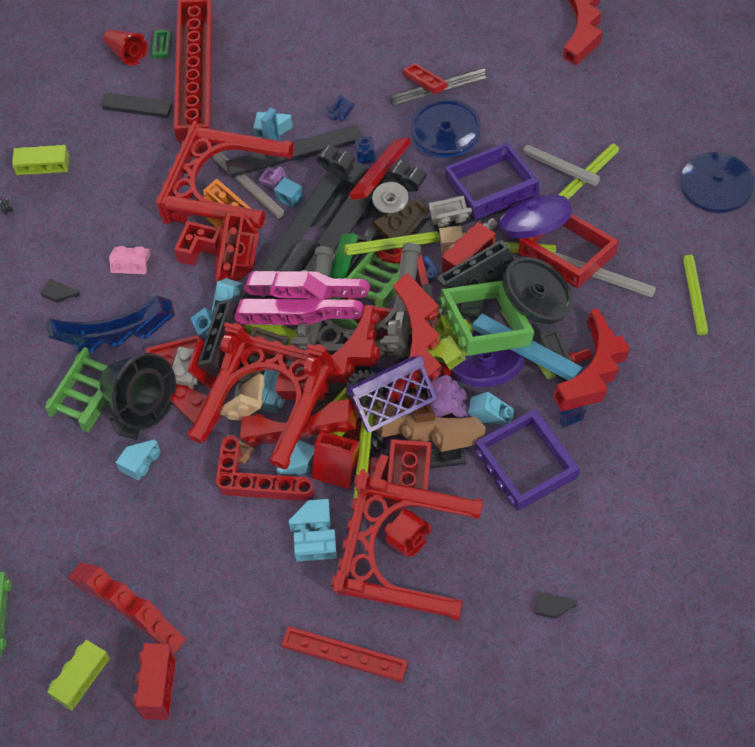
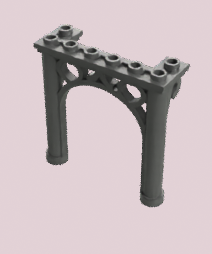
[290,243,421,359]

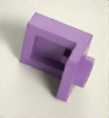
[259,166,287,189]

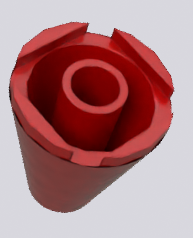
[103,29,148,66]

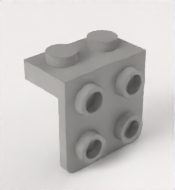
[428,196,472,227]

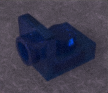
[559,406,586,428]

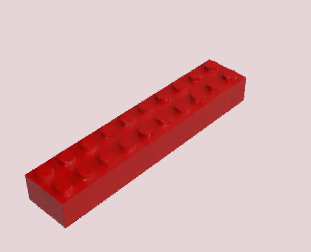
[174,0,213,142]

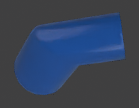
[423,255,438,281]

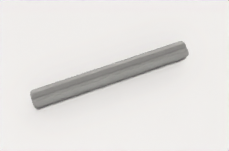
[523,145,600,186]

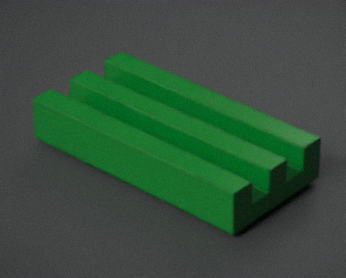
[152,30,172,59]

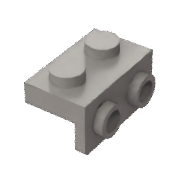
[172,347,200,389]

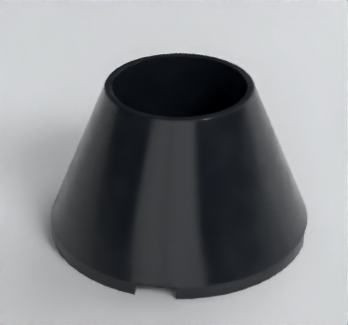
[100,353,176,430]

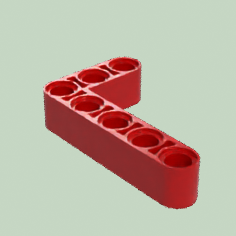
[216,435,315,501]

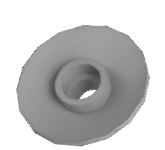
[372,182,409,214]

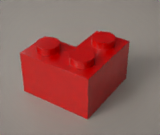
[174,221,220,266]

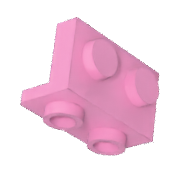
[109,246,150,274]

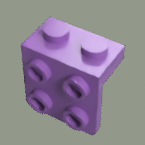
[427,375,469,418]

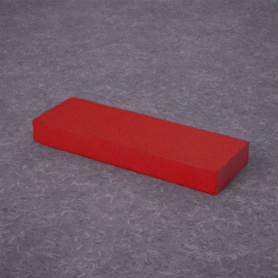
[402,63,448,95]

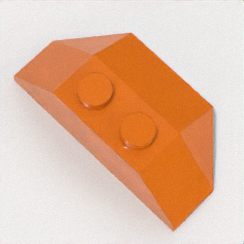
[204,179,266,230]

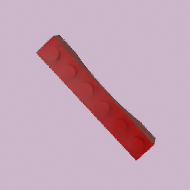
[240,399,357,447]

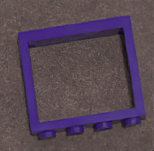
[445,142,539,220]
[474,409,580,511]

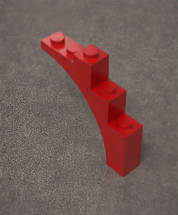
[563,0,602,66]
[386,273,442,403]
[275,305,380,400]
[553,308,630,411]
[67,562,186,654]

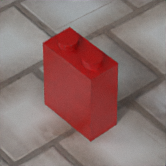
[312,431,359,489]

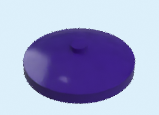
[499,194,572,238]
[451,331,525,387]

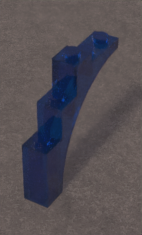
[46,295,175,354]

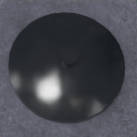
[502,257,573,324]

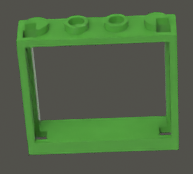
[438,281,534,356]

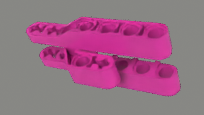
[234,271,370,325]

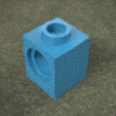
[274,177,303,208]
[191,307,214,339]

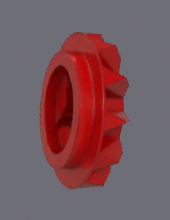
[376,248,402,265]

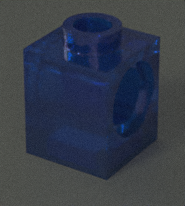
[355,136,375,164]

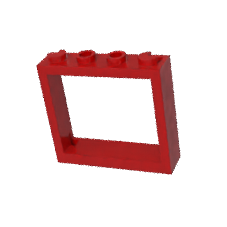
[518,214,619,289]

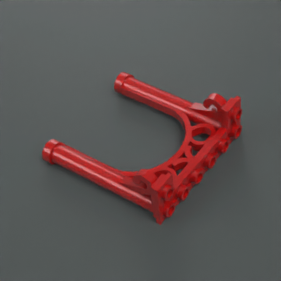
[156,121,294,229]
[186,322,338,470]
[331,469,483,621]

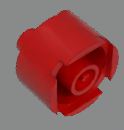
[385,508,431,558]

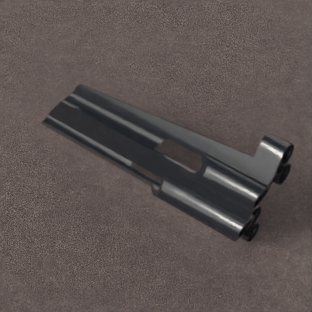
[237,144,427,304]

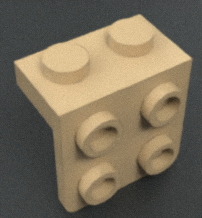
[220,373,265,421]

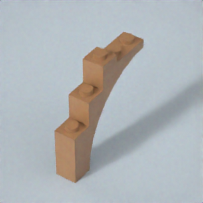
[372,395,486,452]

